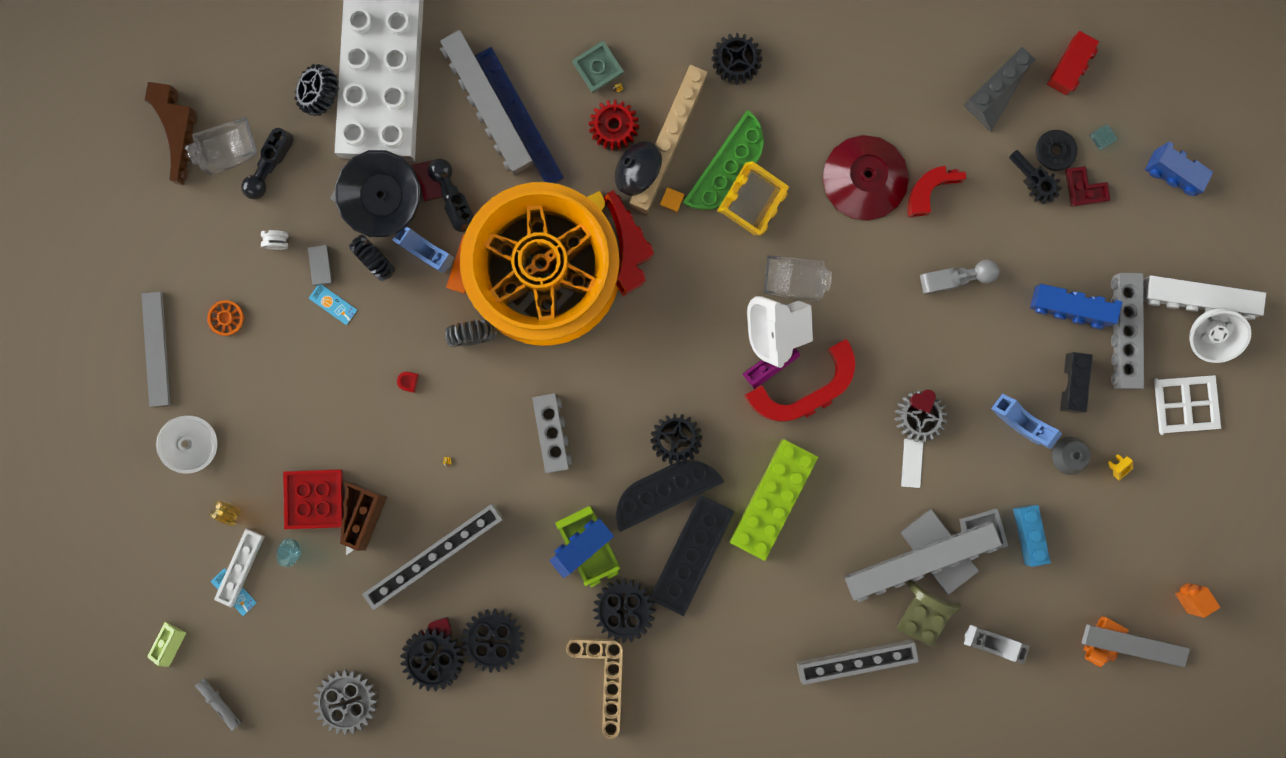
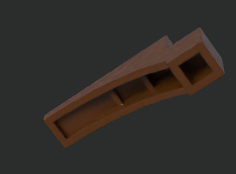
[145,82,197,185]

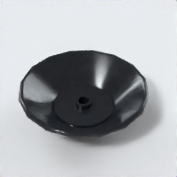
[335,150,421,237]

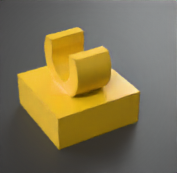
[1108,454,1133,481]

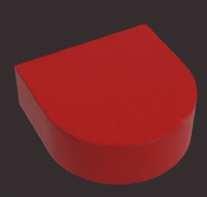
[397,372,419,393]

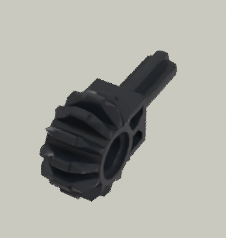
[1009,150,1062,204]

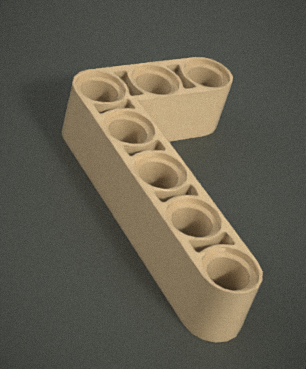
[566,637,623,739]

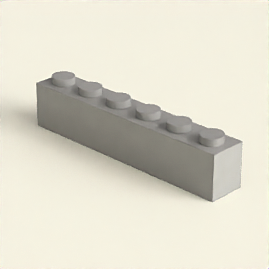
[796,639,919,685]

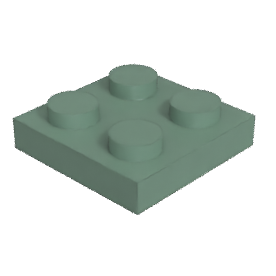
[572,41,624,94]

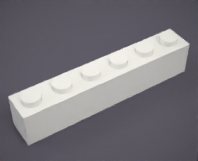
[1143,276,1266,320]

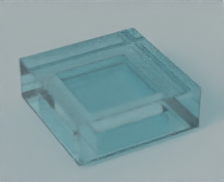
[1089,124,1118,151]

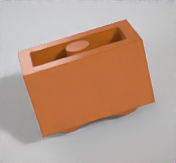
[1175,583,1221,618]

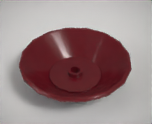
[822,135,909,221]

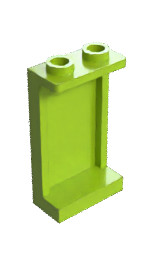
[555,505,621,587]

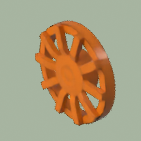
[207,300,245,336]

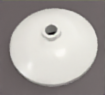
[156,415,217,474]

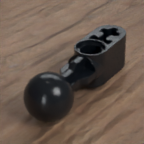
[241,128,293,199]
[428,158,473,232]

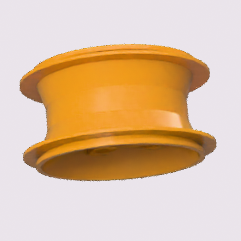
[460,182,620,346]

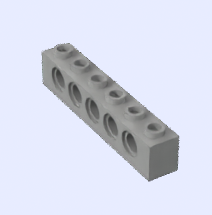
[1111,273,1144,390]

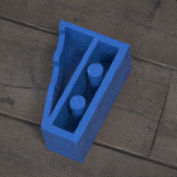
[1145,141,1213,196]
[549,518,614,578]

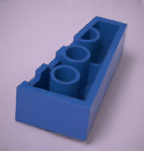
[1030,284,1123,330]

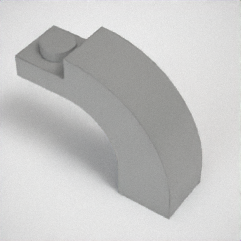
[964,625,1030,664]

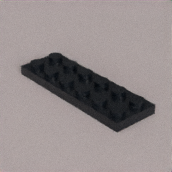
[649,495,735,616]

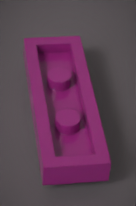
[742,348,801,389]

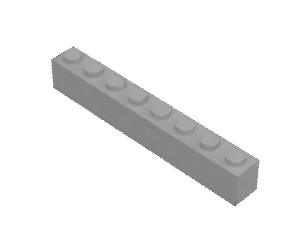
[440,30,534,176]
[362,503,504,610]
[844,521,1002,602]

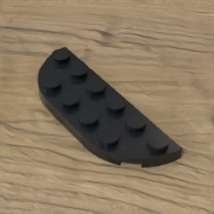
[616,460,724,532]

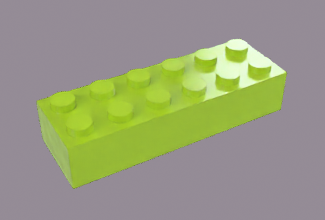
[729,439,818,561]

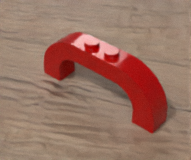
[744,339,855,422]

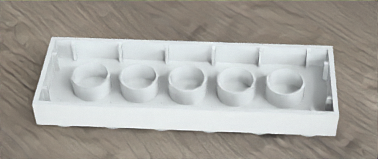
[335,0,424,161]

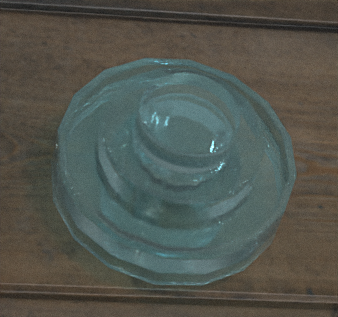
[276,538,301,567]

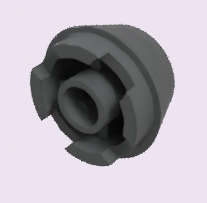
[1052,436,1090,475]

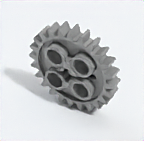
[313,669,378,735]

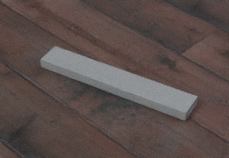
[141,292,171,407]
[1081,624,1190,667]

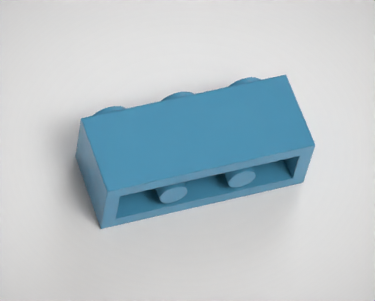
[1013,505,1051,567]

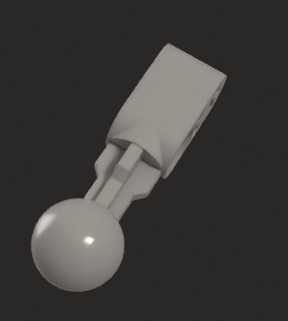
[920,259,1000,294]

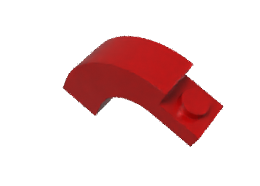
[907,166,966,217]

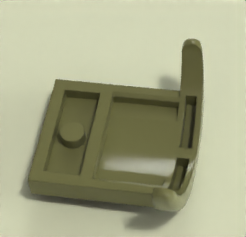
[897,579,961,647]

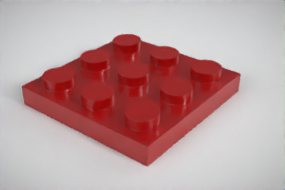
[283,469,344,529]

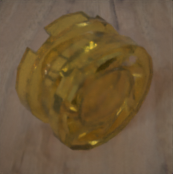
[209,501,241,526]

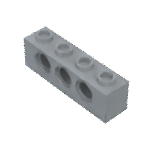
[532,393,572,473]

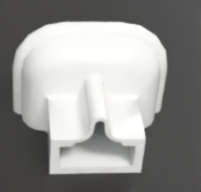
[747,296,813,368]

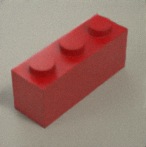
[1046,30,1100,95]

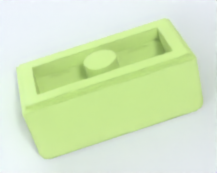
[147,622,186,667]

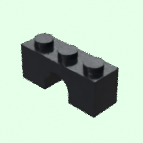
[1060,352,1093,413]

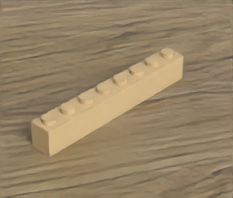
[630,65,707,215]

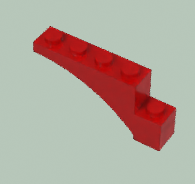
[604,190,654,297]

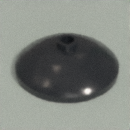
[615,141,662,196]

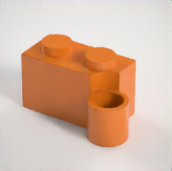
[1083,616,1129,667]

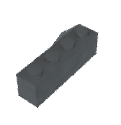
[964,47,1036,132]

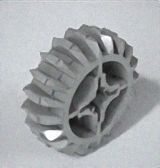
[895,391,948,442]

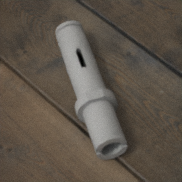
[195,678,242,731]

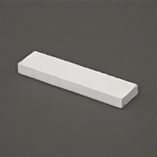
[214,528,265,607]

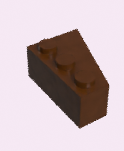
[340,482,387,551]

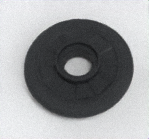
[1036,130,1077,171]

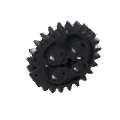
[593,578,656,643]
[461,608,525,673]
[400,627,464,692]

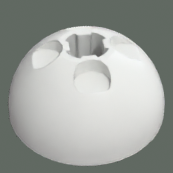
[1189,308,1251,363]

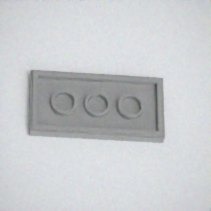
[900,509,979,595]

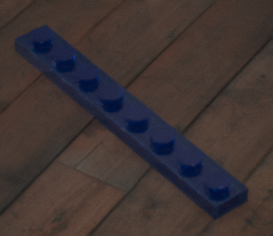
[475,47,564,183]

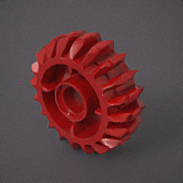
[588,99,640,151]

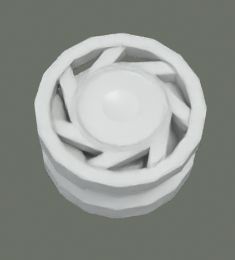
[261,230,289,250]

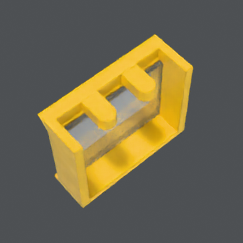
[717,161,789,236]

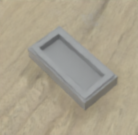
[308,245,333,286]

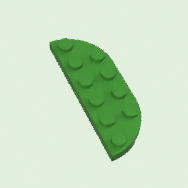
[683,110,764,210]

